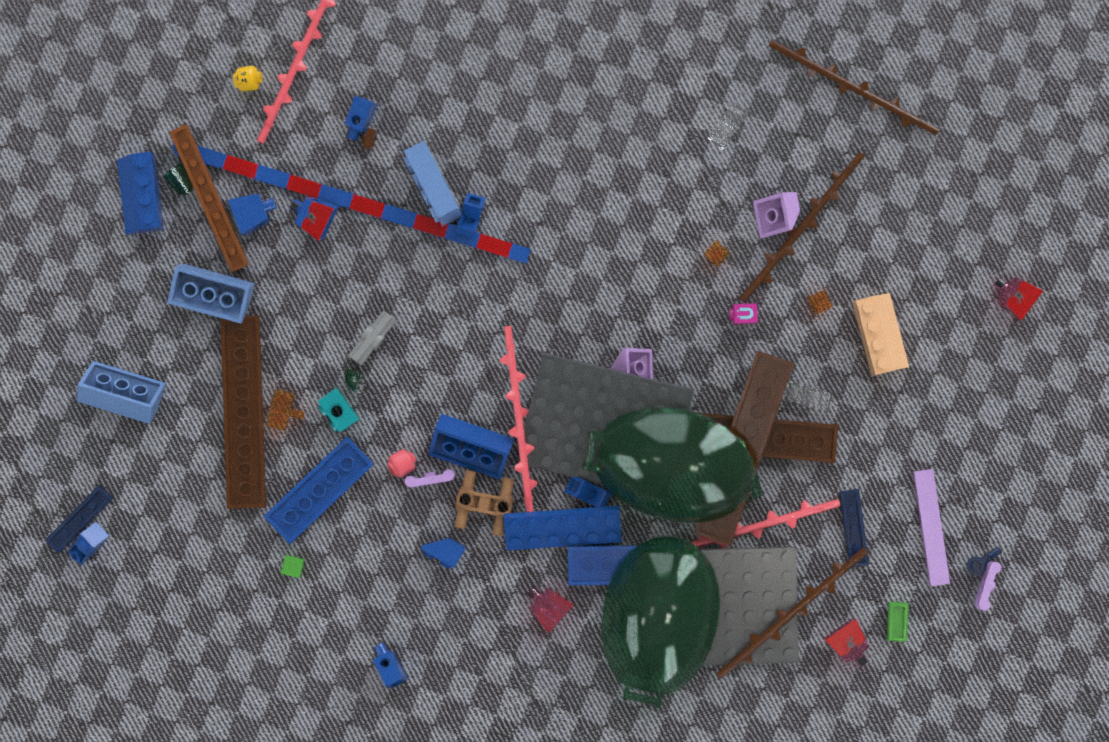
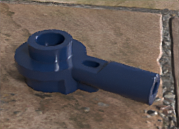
[967,546,1002,576]

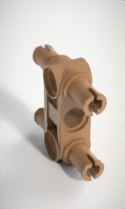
[454,470,514,536]

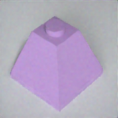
[753,192,800,238]
[610,348,653,379]

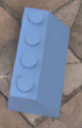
[167,263,255,323]
[77,361,166,424]

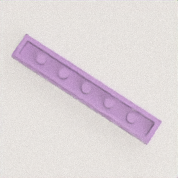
[913,469,950,586]

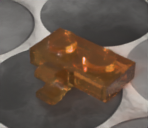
[266,389,305,431]

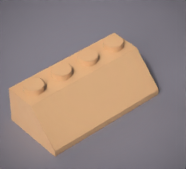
[852,293,909,376]

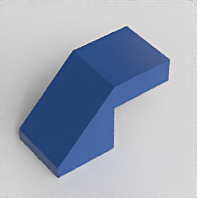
[455,193,486,237]
[564,477,612,507]

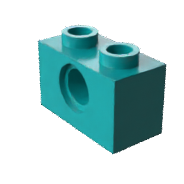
[318,388,360,433]

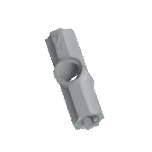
[348,310,397,366]

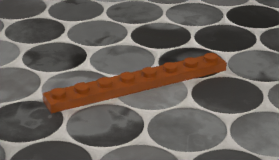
[169,124,250,273]

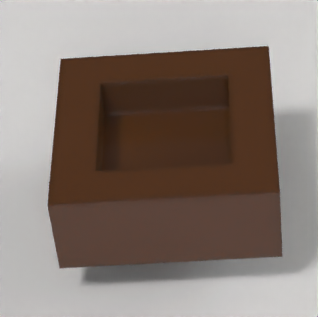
[361,128,378,151]

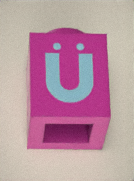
[729,303,758,325]

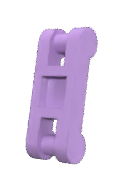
[405,469,455,487]
[974,561,1002,611]

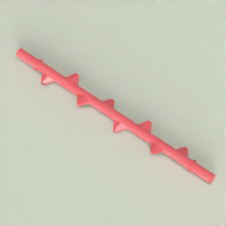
[257,0,336,144]
[500,326,537,512]
[683,499,840,549]

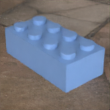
[403,141,462,226]

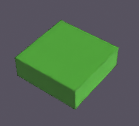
[281,555,305,578]

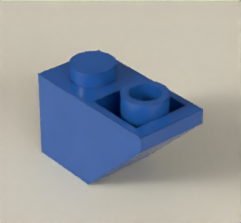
[68,522,109,566]
[421,538,466,569]

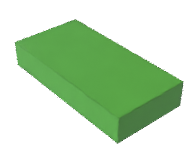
[886,602,909,642]

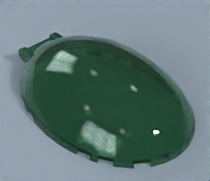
[582,408,755,523]
[601,536,720,709]

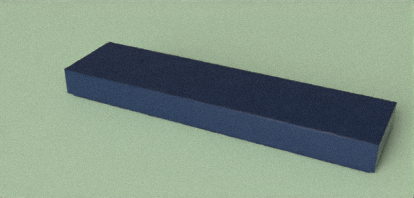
[44,485,114,554]
[839,489,869,568]

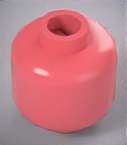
[387,449,417,478]

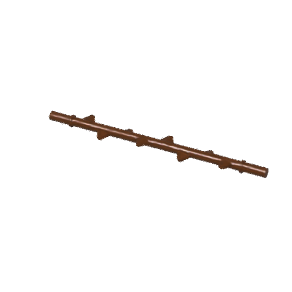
[768,40,939,135]
[739,152,865,303]
[716,547,869,679]

